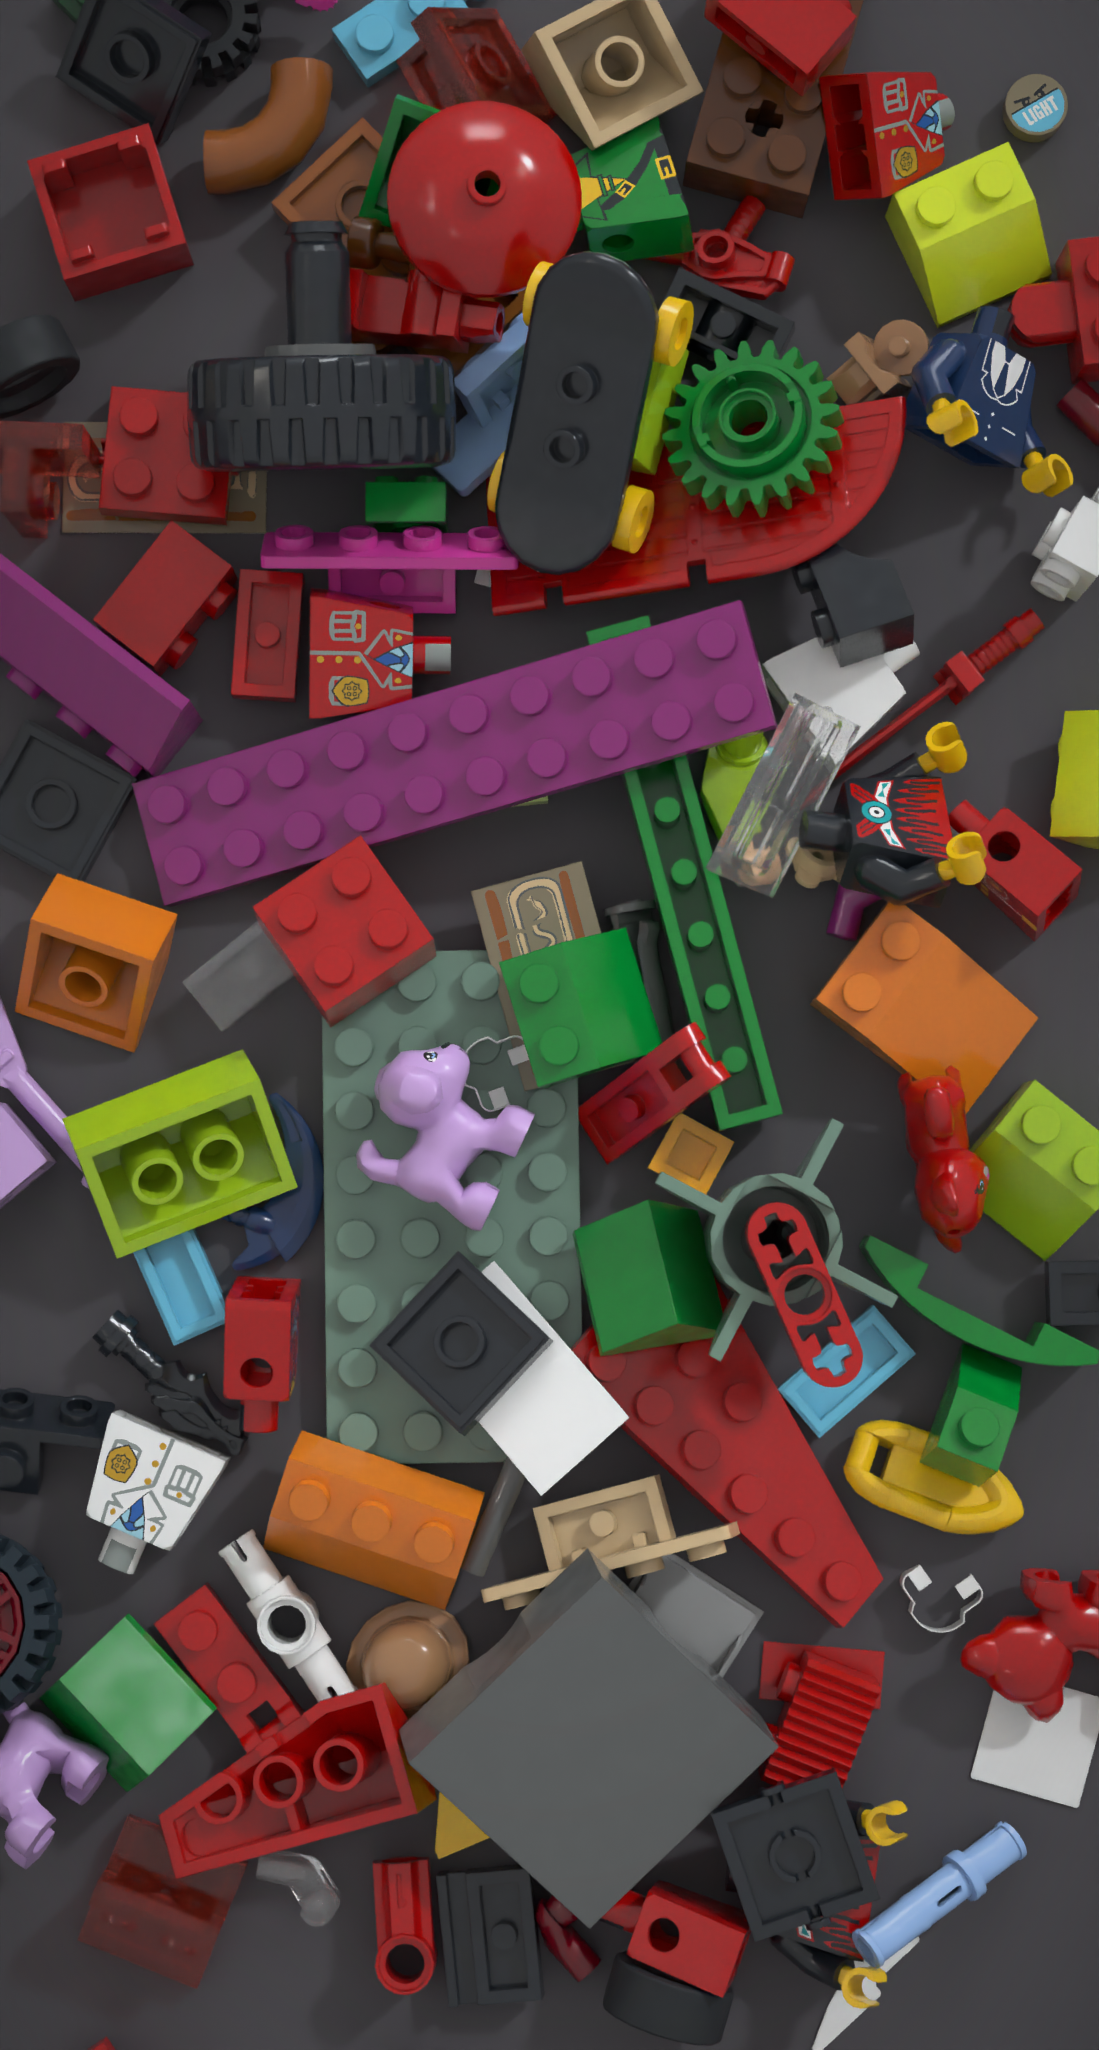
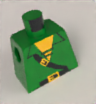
[571,117,694,261]

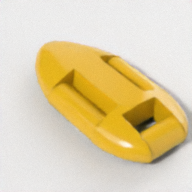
[843,1419,1024,1534]

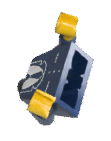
[905,306,1073,497]

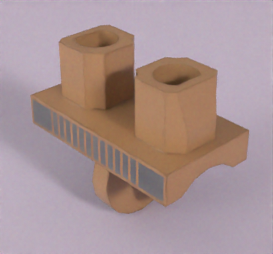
[826,319,929,405]

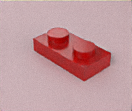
[231,569,305,703]

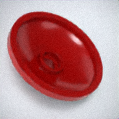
[387,101,582,298]

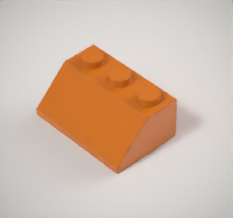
[263,1430,485,1610]

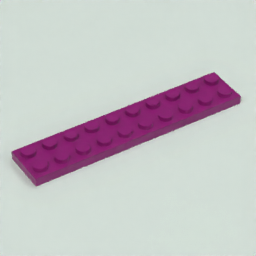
[132,600,778,907]

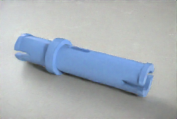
[852,1821,1027,1968]

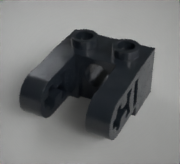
[662,267,795,363]

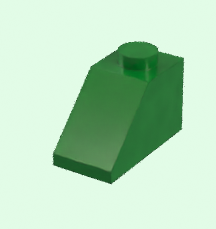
[920,1343,1022,1487]

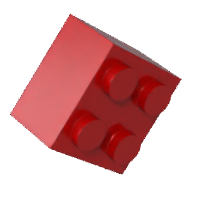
[253,835,436,1028]

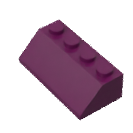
[0,553,203,778]

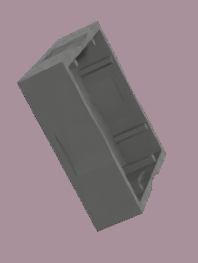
[399,1548,779,1929]

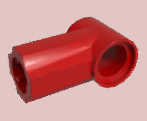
[372,1856,438,1995]

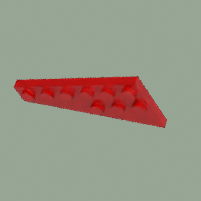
[570,1276,884,1628]

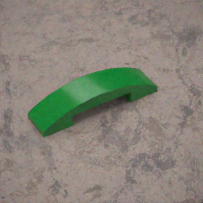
[859,1235,1099,1366]

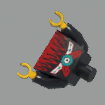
[799,722,987,908]
[725,1800,908,2009]

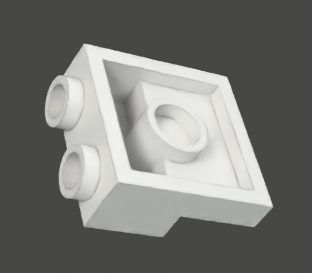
[1031,486,1099,602]

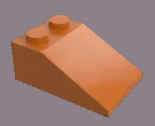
[810,902,1038,1114]

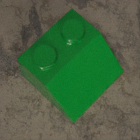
[499,927,662,1089]

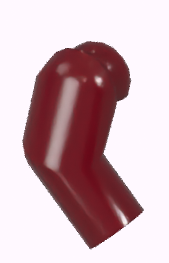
[535,1895,601,1982]

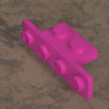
[260,525,519,614]

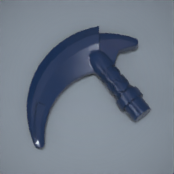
[220,1093,324,1271]

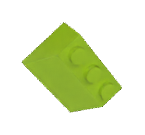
[62,1049,298,1259]

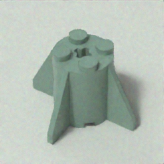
[654,1118,898,1361]

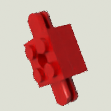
[1007,236,1099,384]

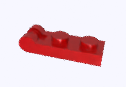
[578,1022,732,1165]
[154,1582,304,1753]

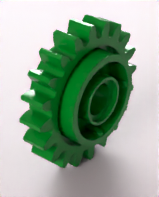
[662,340,844,518]

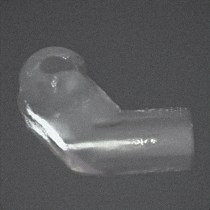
[256,1851,340,1927]

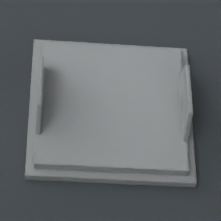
[628,1553,764,1678]

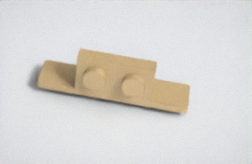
[481,1474,740,1610]

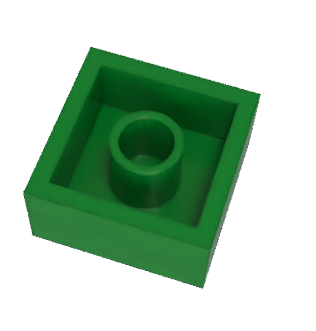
[365,476,448,533]

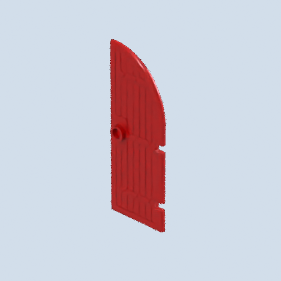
[486,396,906,617]

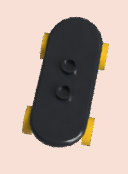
[487,251,694,575]

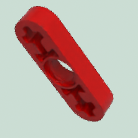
[745,1202,863,1388]

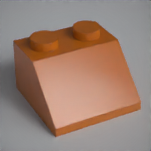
[15,873,178,1053]

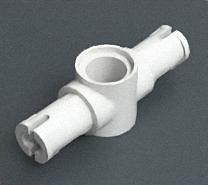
[218,1529,358,1702]

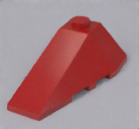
[158,1682,437,1879]

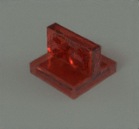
[396,7,557,124]
[0,421,102,539]
[77,1814,248,1989]

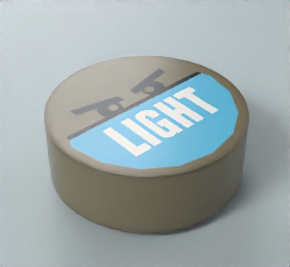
[1002,74,1068,143]

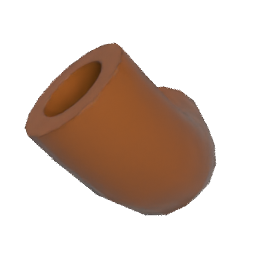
[203,57,333,195]

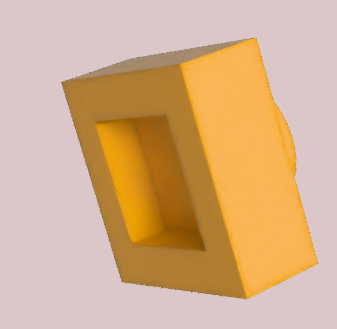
[647,1113,734,1194]

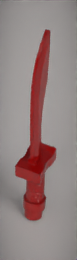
[790,608,1045,809]

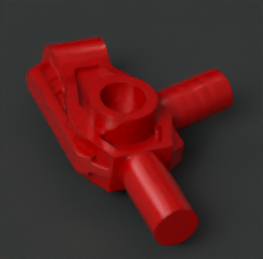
[643,195,795,300]

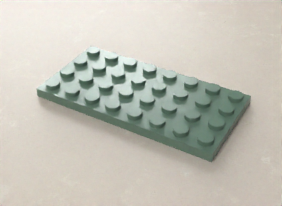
[322,950,584,1464]

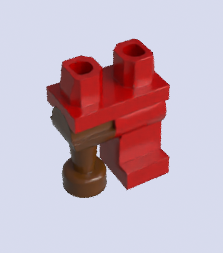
[347,216,505,354]

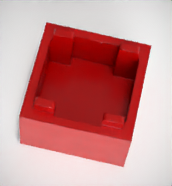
[27,123,194,302]

